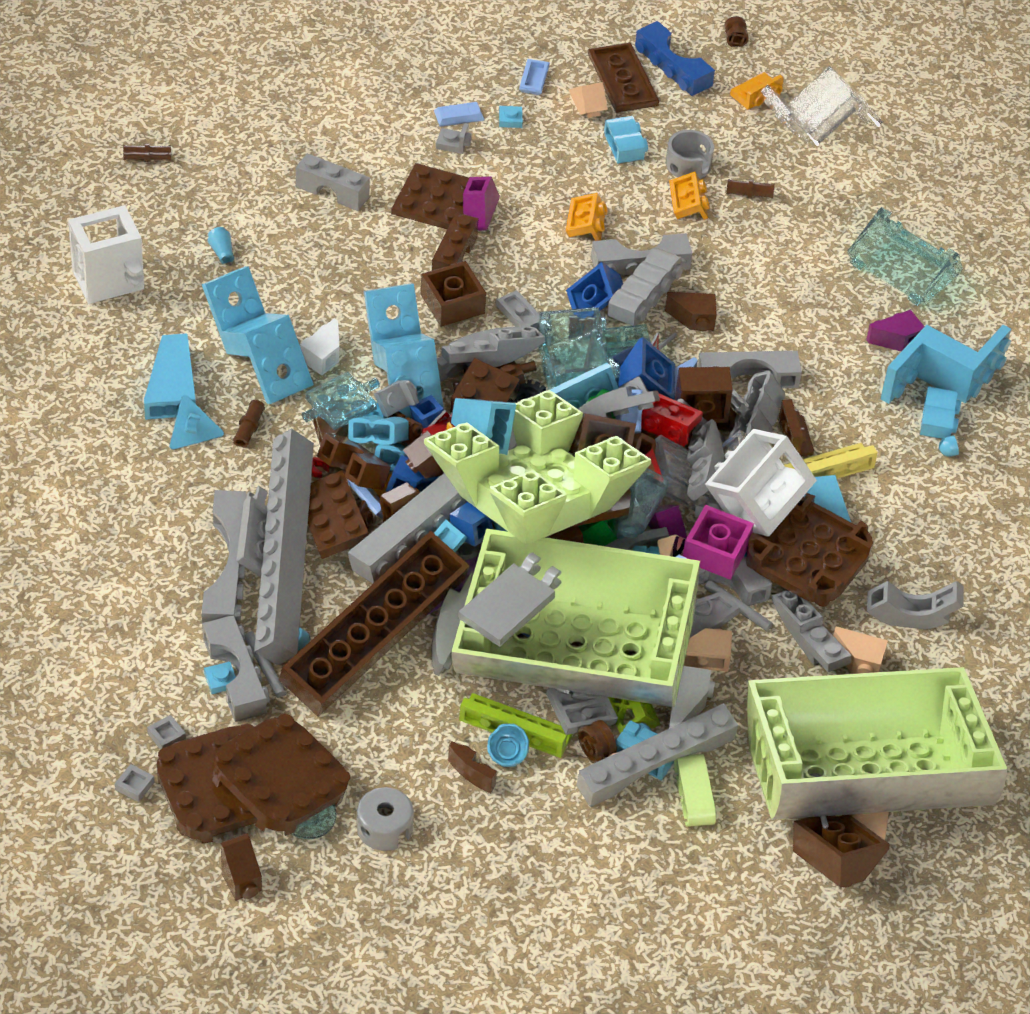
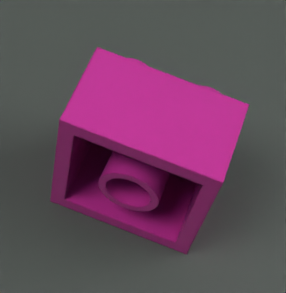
[683,505,754,580]

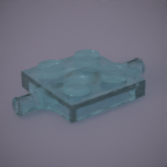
[302,372,380,430]

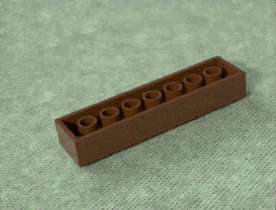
[279,531,470,717]

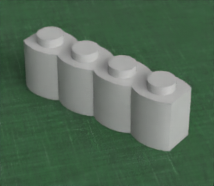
[608,248,683,326]
[728,370,785,451]

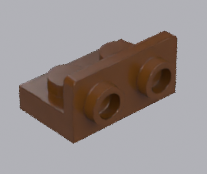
[778,399,814,457]

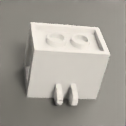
[68,205,144,304]
[705,429,817,536]

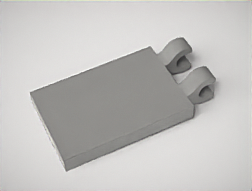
[236,486,267,577]
[458,552,561,647]

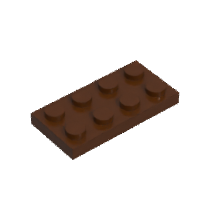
[308,470,369,559]

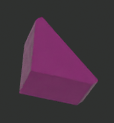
[641,504,687,539]

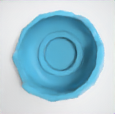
[487,724,529,767]

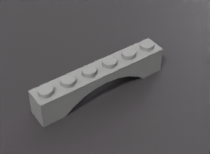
[202,490,246,623]
[577,703,738,807]

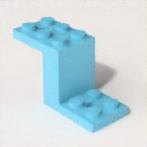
[202,266,314,404]
[364,283,444,419]
[881,325,1011,404]

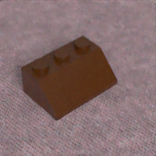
[793,814,890,888]

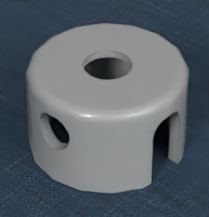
[666,130,714,179]
[356,787,414,851]

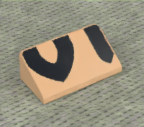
[657,535,686,557]

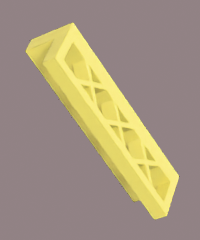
[784,443,878,479]

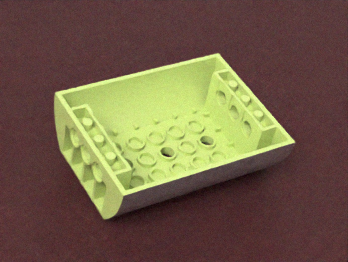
[452,529,700,707]
[747,667,1008,820]

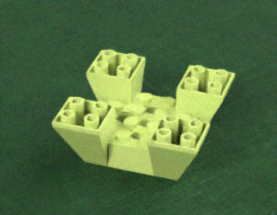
[424,390,651,545]

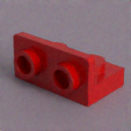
[641,393,703,446]

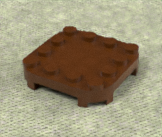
[746,493,874,607]
[212,714,351,836]
[156,723,257,844]

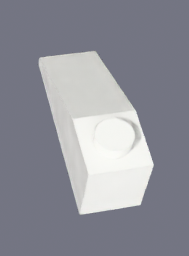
[669,666,715,729]

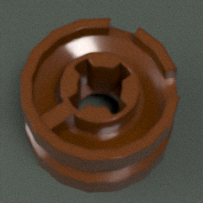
[578,720,617,763]

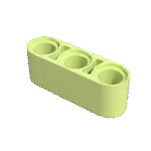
[674,754,716,827]

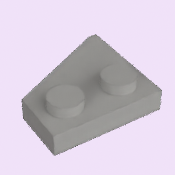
[546,687,618,735]

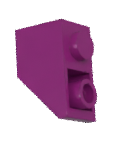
[463,176,500,231]
[866,309,925,352]

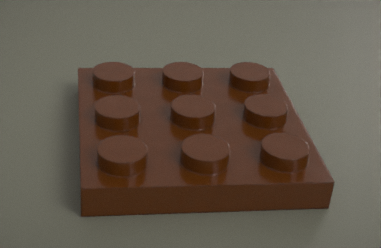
[391,163,470,229]

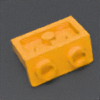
[730,72,784,110]
[669,172,710,220]
[566,192,608,241]

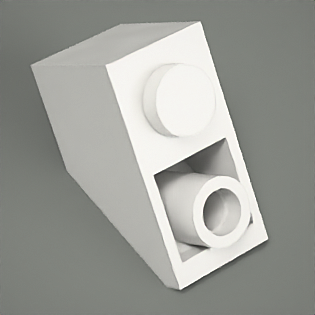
[300,318,339,375]

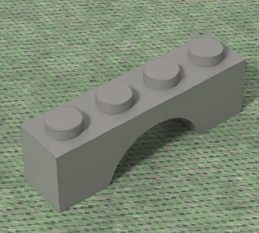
[591,233,693,275]
[697,351,802,388]
[202,615,270,722]

